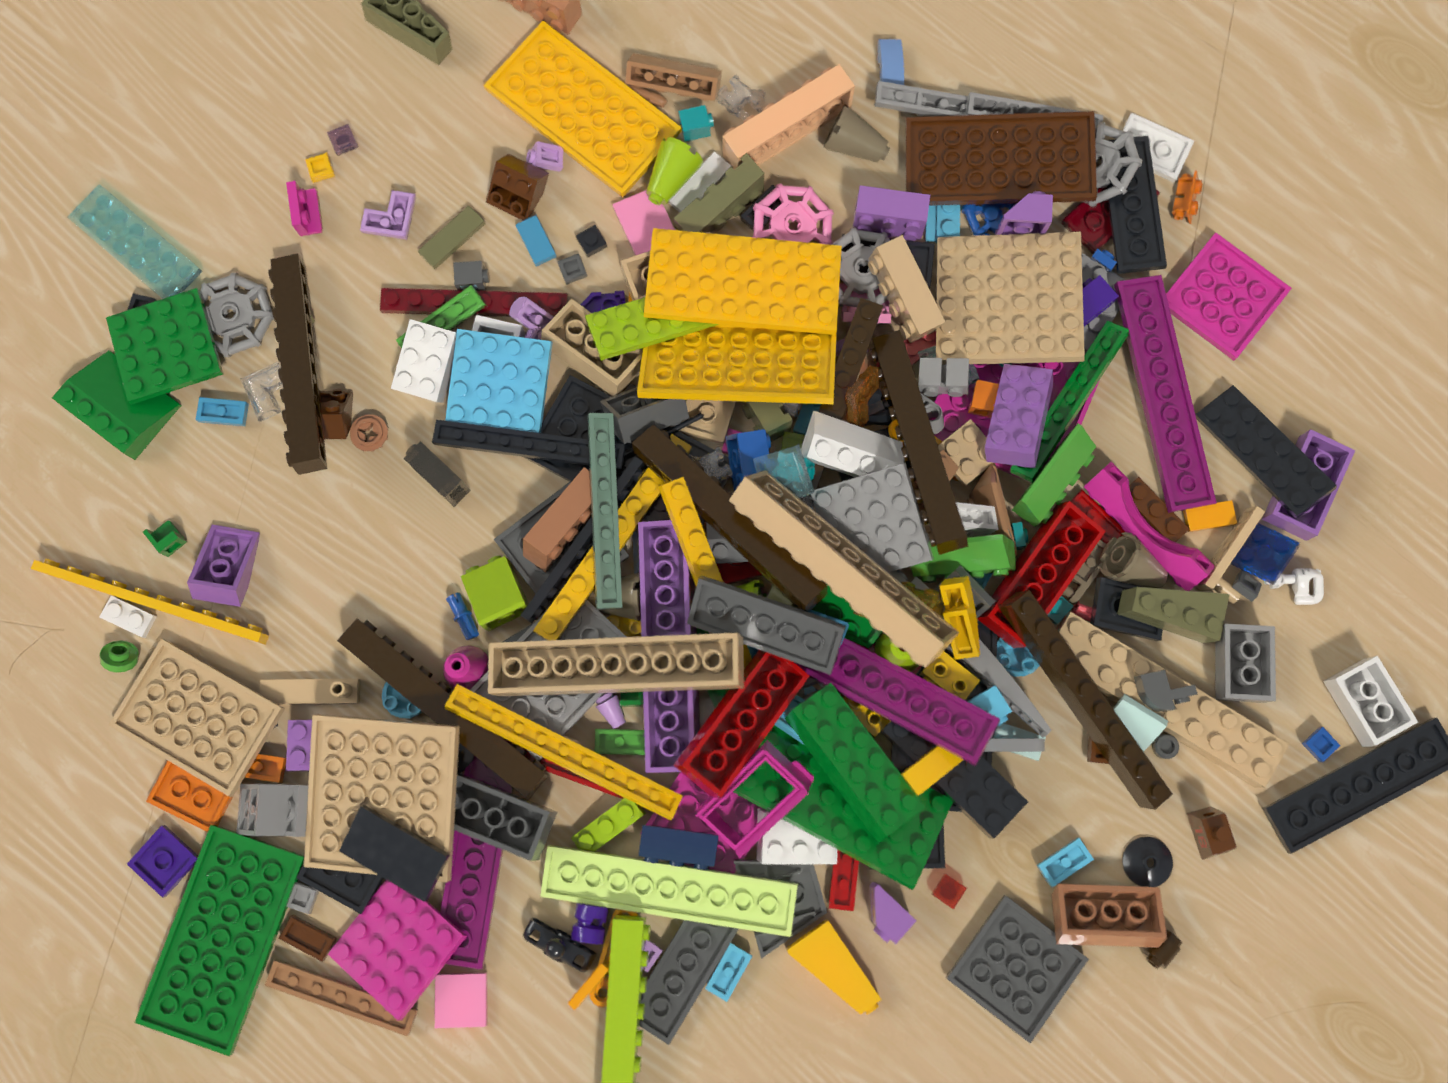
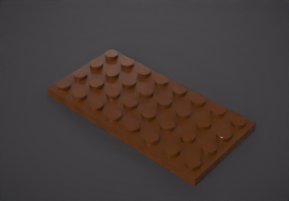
[906,111,1097,206]

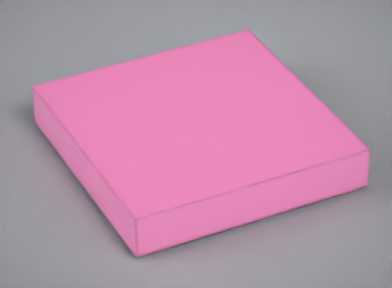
[435,973,487,1028]

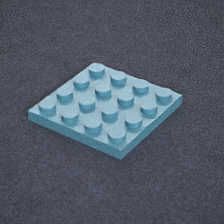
[445,329,553,433]

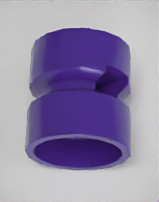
[571,903,609,944]

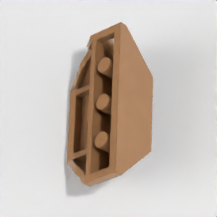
[967,463,1018,558]

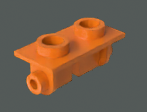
[1172,171,1202,224]

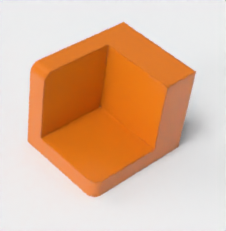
[968,380,999,418]

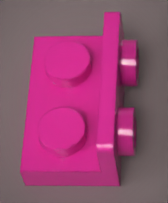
[286,181,323,236]

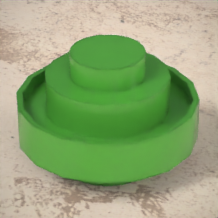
[99,641,139,673]

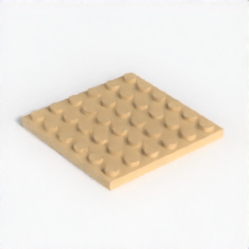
[936,232,1085,365]
[304,714,460,882]

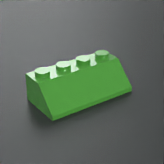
[1012,423,1096,527]
[910,534,1016,583]

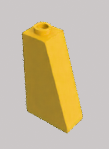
[786,919,882,1015]

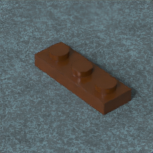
[1129,477,1190,542]

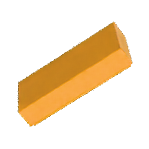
[1183,500,1237,532]
[568,962,610,1010]

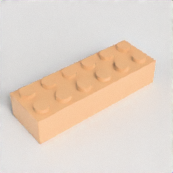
[722,64,855,170]

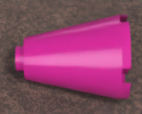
[443,645,489,690]

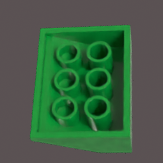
[52,350,182,460]

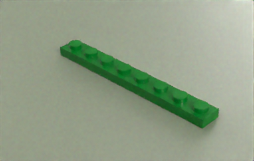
[1010,320,1129,483]

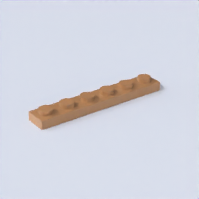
[265,959,418,1036]

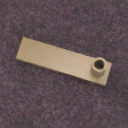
[1196,506,1265,604]
[259,679,360,705]

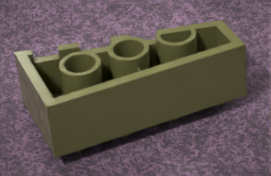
[361,0,452,65]
[674,153,764,233]
[742,401,792,442]
[1117,587,1230,644]

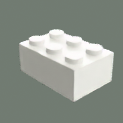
[391,319,457,403]
[1323,656,1418,747]
[757,809,837,864]

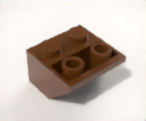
[486,154,549,221]
[319,389,353,439]

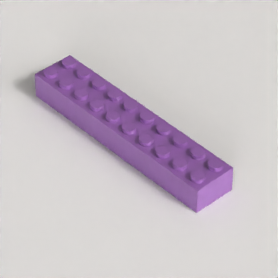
[638,520,700,773]

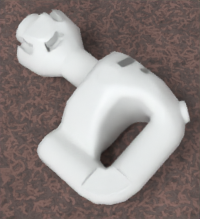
[1264,568,1324,605]

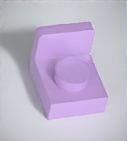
[526,141,563,172]

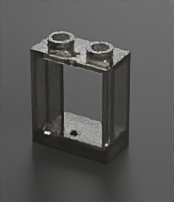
[403,441,471,507]

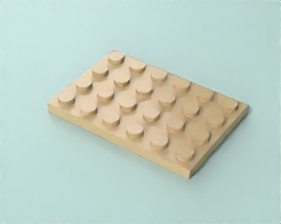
[109,639,285,797]

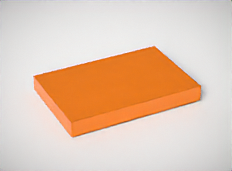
[146,760,233,832]

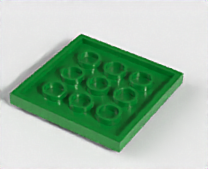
[106,288,224,405]

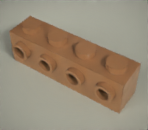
[625,53,722,101]

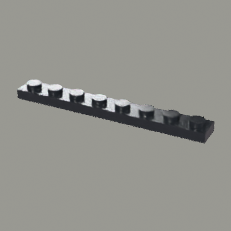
[432,420,626,470]
[520,456,645,623]

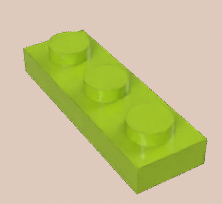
[571,798,646,852]

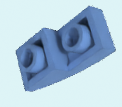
[878,39,904,85]

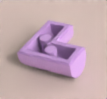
[360,190,416,240]
[509,297,554,340]

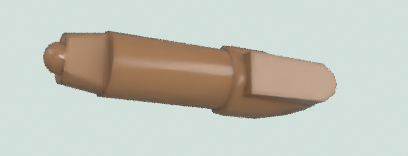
[629,85,667,108]

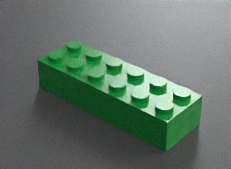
[785,683,925,843]

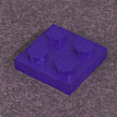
[127,825,198,898]

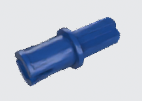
[446,592,479,640]

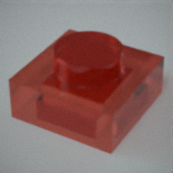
[931,873,967,910]

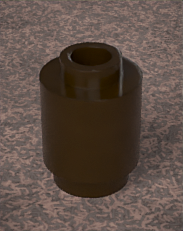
[1144,930,1182,969]

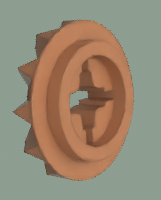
[350,414,388,452]

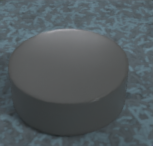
[1152,734,1179,759]

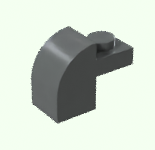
[1134,670,1197,712]

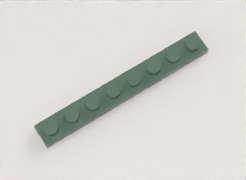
[587,413,622,609]

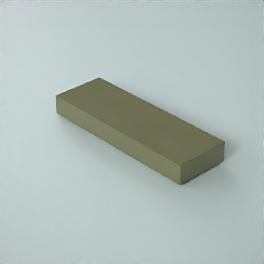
[418,205,485,270]

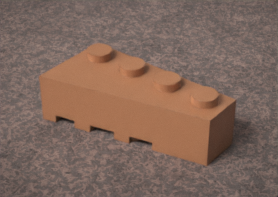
[523,468,592,572]

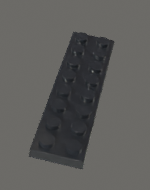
[1262,717,1448,854]

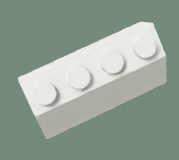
[799,411,904,477]

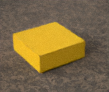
[305,153,335,183]

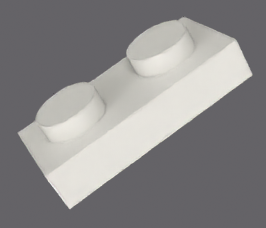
[99,595,157,638]

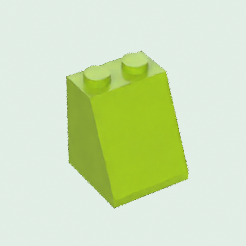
[461,555,529,632]

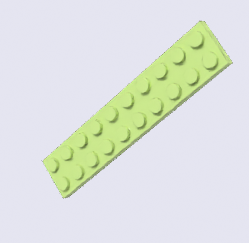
[540,845,798,937]

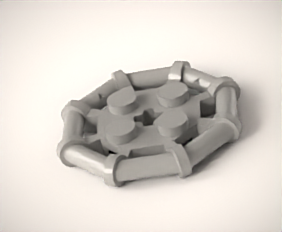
[1085,122,1142,207]
[831,228,890,307]
[200,272,274,357]

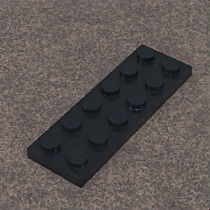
[1106,136,1167,274]
[1195,385,1337,519]

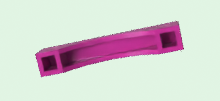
[1084,462,1215,591]

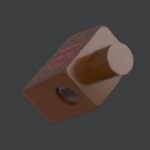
[1187,806,1236,860]

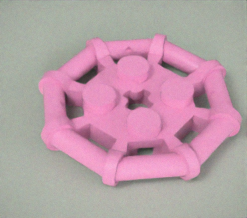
[752,183,834,245]

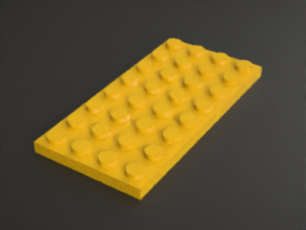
[483,21,682,197]
[644,228,842,335]
[637,324,837,404]

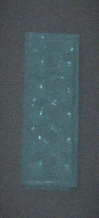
[67,184,202,299]

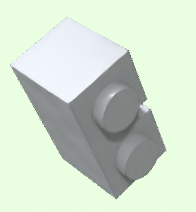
[918,358,969,397]

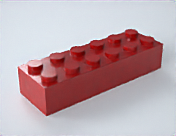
[977,501,1106,648]
[673,650,809,798]

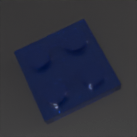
[1231,523,1300,585]

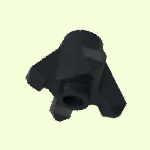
[855,388,892,427]

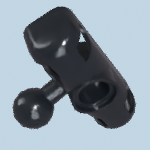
[523,917,597,972]

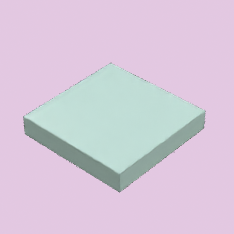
[1113,694,1168,752]

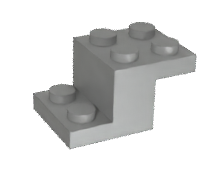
[236,784,308,837]

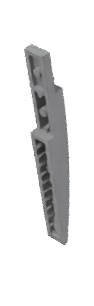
[874,81,1103,138]
[888,570,1051,738]

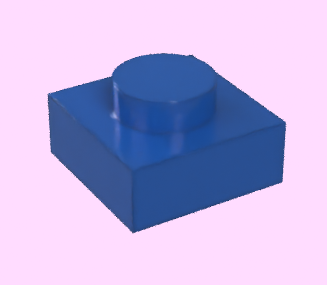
[1091,249,1117,272]
[1302,727,1341,762]

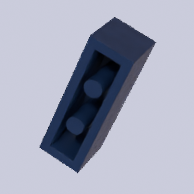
[638,825,719,870]

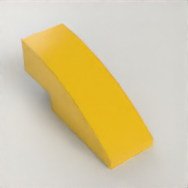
[939,576,980,660]
[901,746,963,795]

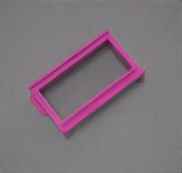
[695,740,814,858]

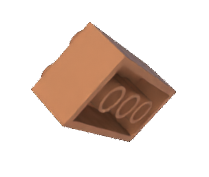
[499,0,582,35]
[1051,884,1167,948]

